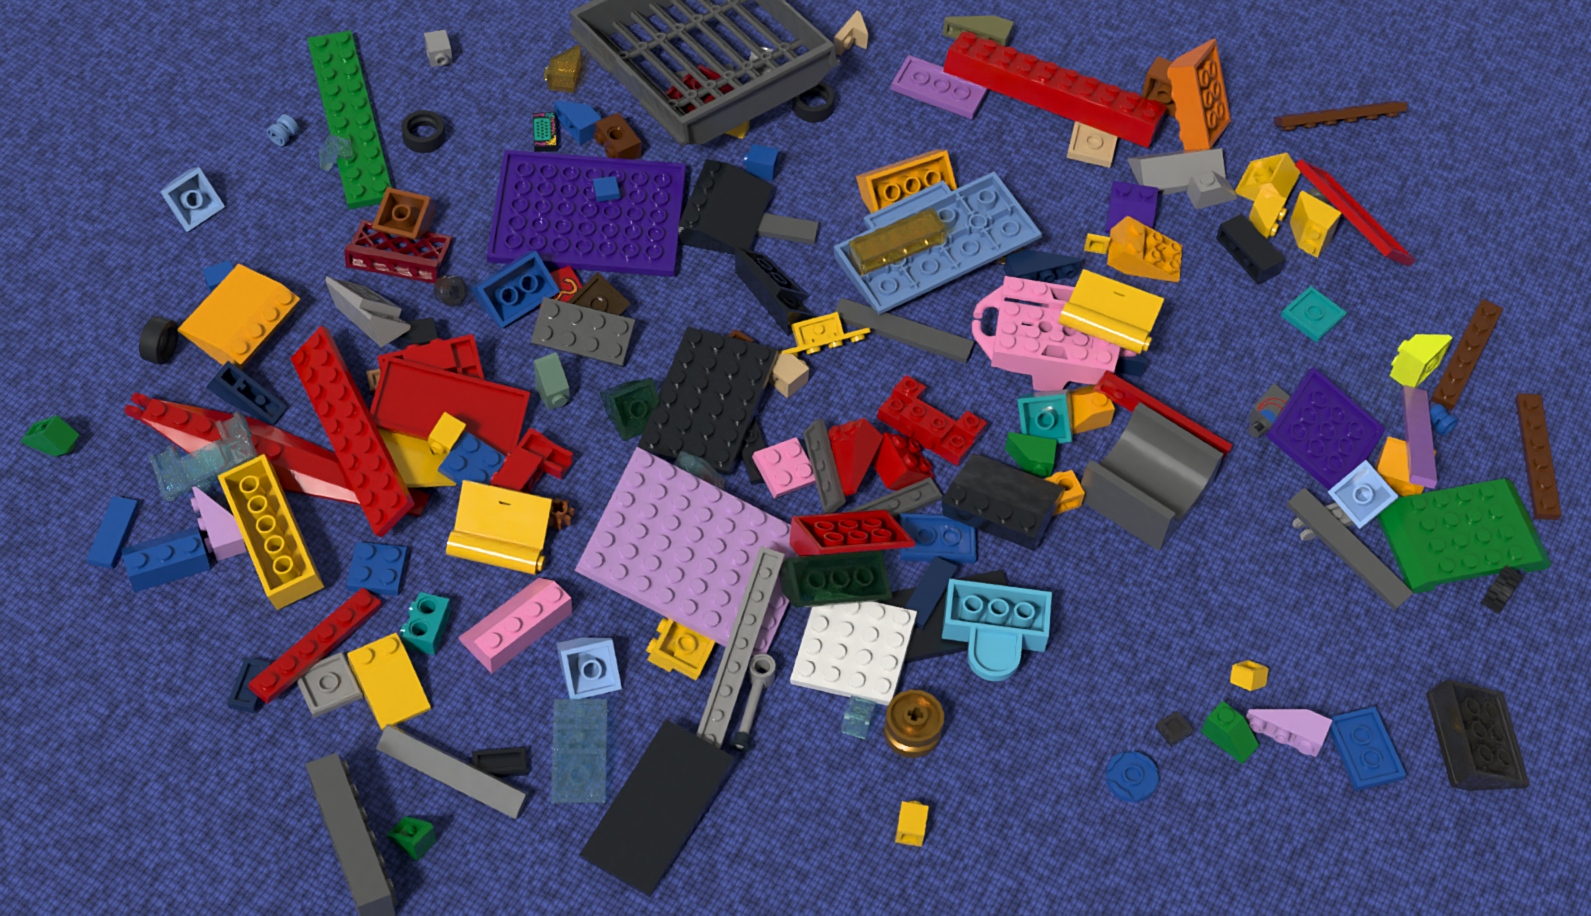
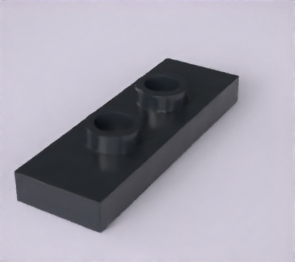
[740,416,765,485]

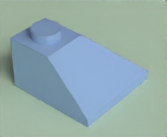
[160,167,225,232]
[1328,460,1399,529]
[556,637,622,701]

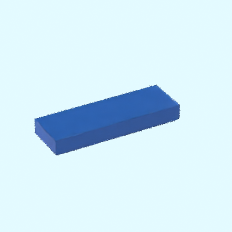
[86,496,139,569]

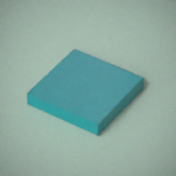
[1280,286,1347,343]

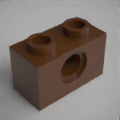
[594,112,641,160]

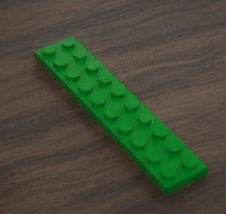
[307,30,391,210]

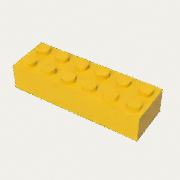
[218,454,324,610]

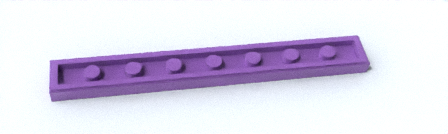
[1401,385,1437,489]

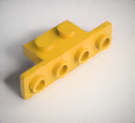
[778,312,870,358]

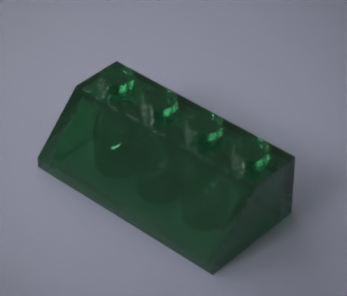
[778,550,892,608]

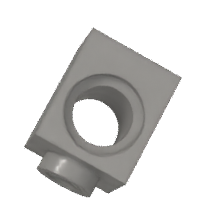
[424,29,453,68]

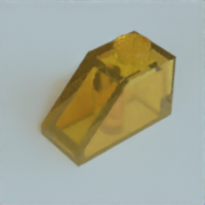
[544,45,582,93]

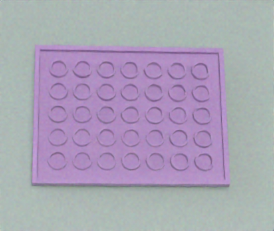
[574,447,809,659]

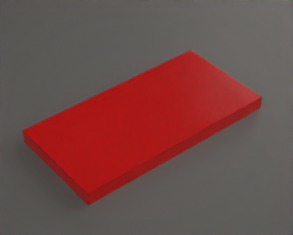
[1295,159,1415,266]
[370,355,530,457]

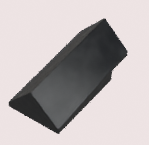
[735,247,816,336]

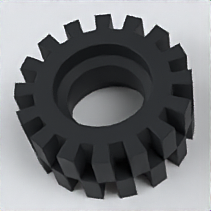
[1481,566,1524,614]

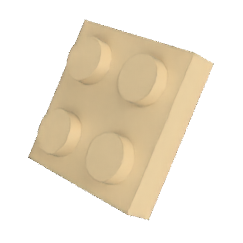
[1066,121,1117,168]

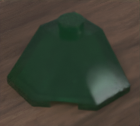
[599,377,660,441]

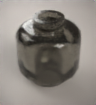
[433,275,468,307]

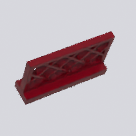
[344,220,452,284]

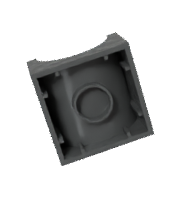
[1081,403,1223,551]

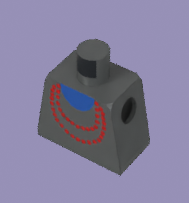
[1248,383,1290,438]

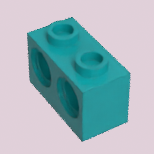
[400,592,451,656]

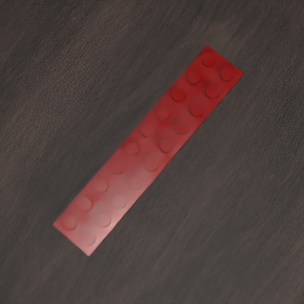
[290,326,415,537]

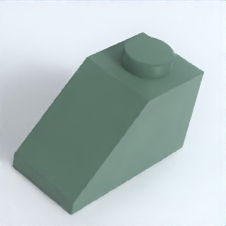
[534,352,570,410]

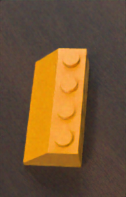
[856,149,957,214]

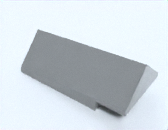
[1127,147,1226,195]
[325,276,411,348]

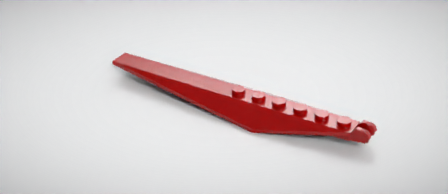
[124,392,430,517]

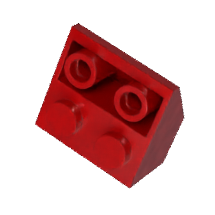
[871,432,935,491]

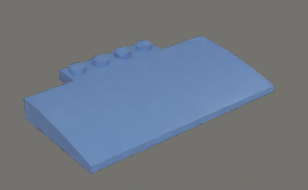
[834,171,1042,315]

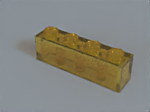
[848,208,946,276]

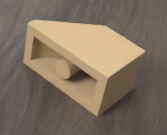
[768,354,809,398]

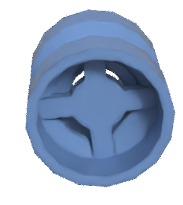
[266,114,299,146]

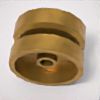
[883,689,944,758]

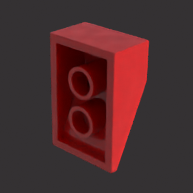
[827,418,884,496]

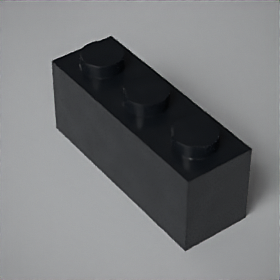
[1216,213,1285,285]

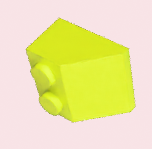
[1389,334,1453,388]

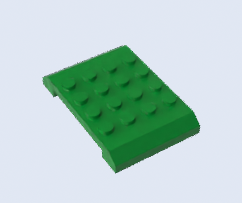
[1376,478,1551,594]

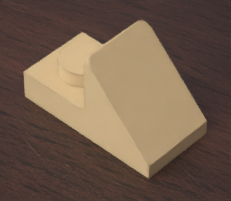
[834,11,868,56]

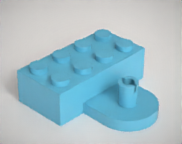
[942,579,1052,681]

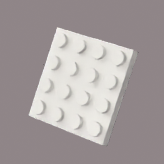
[790,590,917,706]

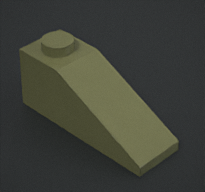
[942,15,1014,47]

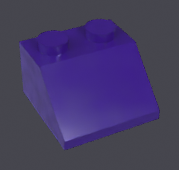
[1105,181,1158,233]

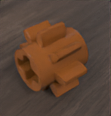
[548,498,574,530]

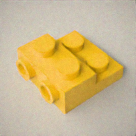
[646,617,715,680]

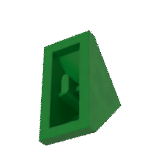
[386,816,436,862]

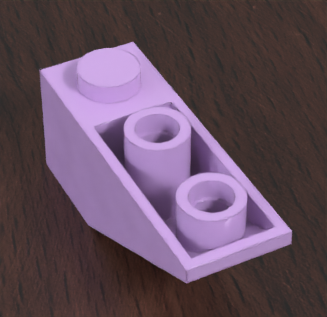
[190,486,247,561]
[1245,709,1332,757]

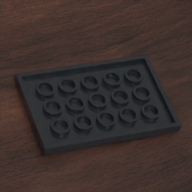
[637,327,778,476]

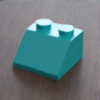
[1017,389,1073,443]

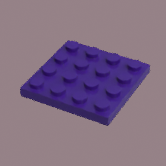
[1265,367,1385,490]

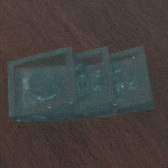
[551,699,607,803]

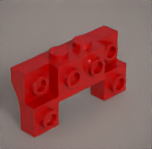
[377,334,485,380]
[877,375,987,467]
[490,428,574,505]

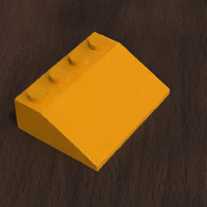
[177,264,300,370]

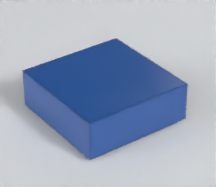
[593,176,620,202]

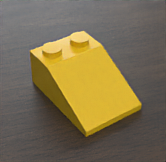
[347,632,431,731]

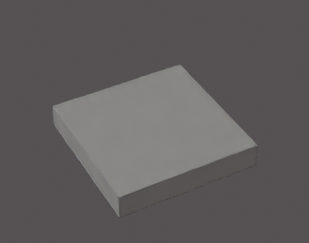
[296,652,363,719]

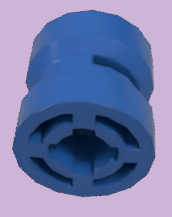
[1429,403,1458,437]

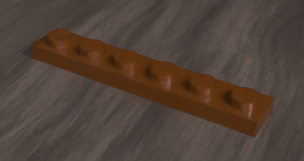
[1274,101,1407,130]
[1430,299,1503,411]
[1515,393,1561,520]

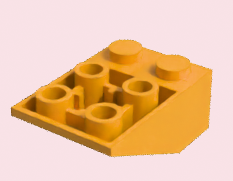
[1107,216,1182,282]

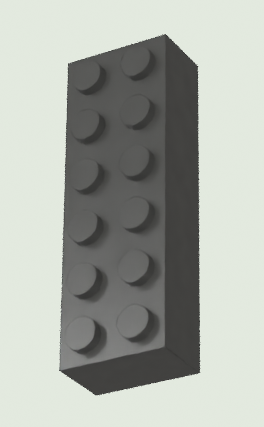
[305,752,398,916]

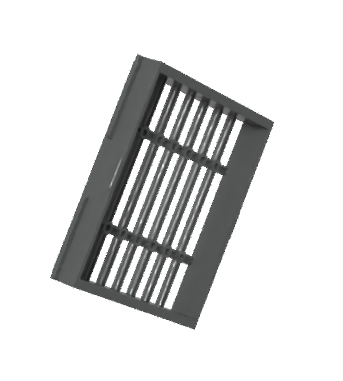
[569,0,840,146]

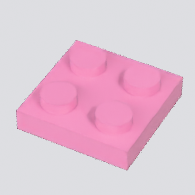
[752,437,816,499]

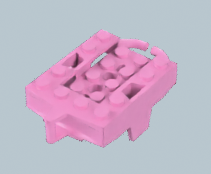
[972,276,1137,392]

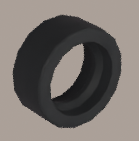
[792,81,835,122]
[401,110,446,153]
[139,316,179,365]

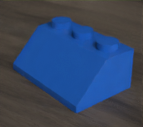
[470,251,560,328]
[121,526,211,593]

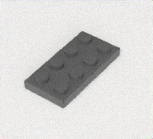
[531,297,636,367]

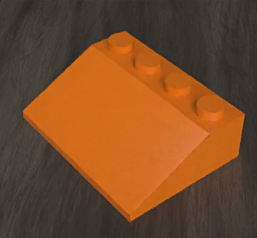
[1167,39,1231,150]

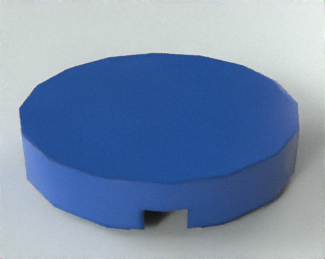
[1105,751,1159,803]

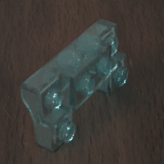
[148,412,258,501]

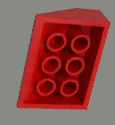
[789,510,915,557]

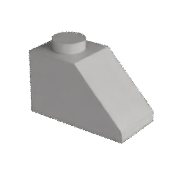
[1187,171,1237,209]

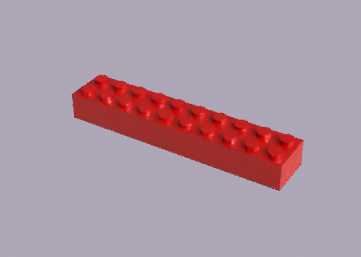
[943,31,1167,148]

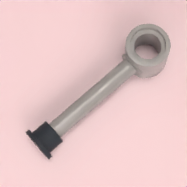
[729,654,775,753]

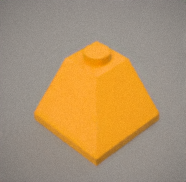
[1070,385,1115,434]

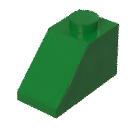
[20,415,79,457]
[1005,432,1057,477]
[1201,701,1259,765]

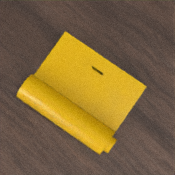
[1058,269,1164,354]
[378,429,456,488]
[446,480,553,575]

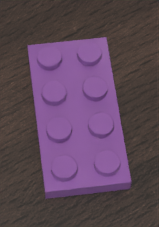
[891,55,988,119]

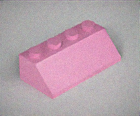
[459,578,572,674]

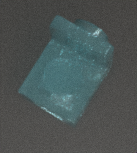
[319,134,352,171]
[841,695,877,739]

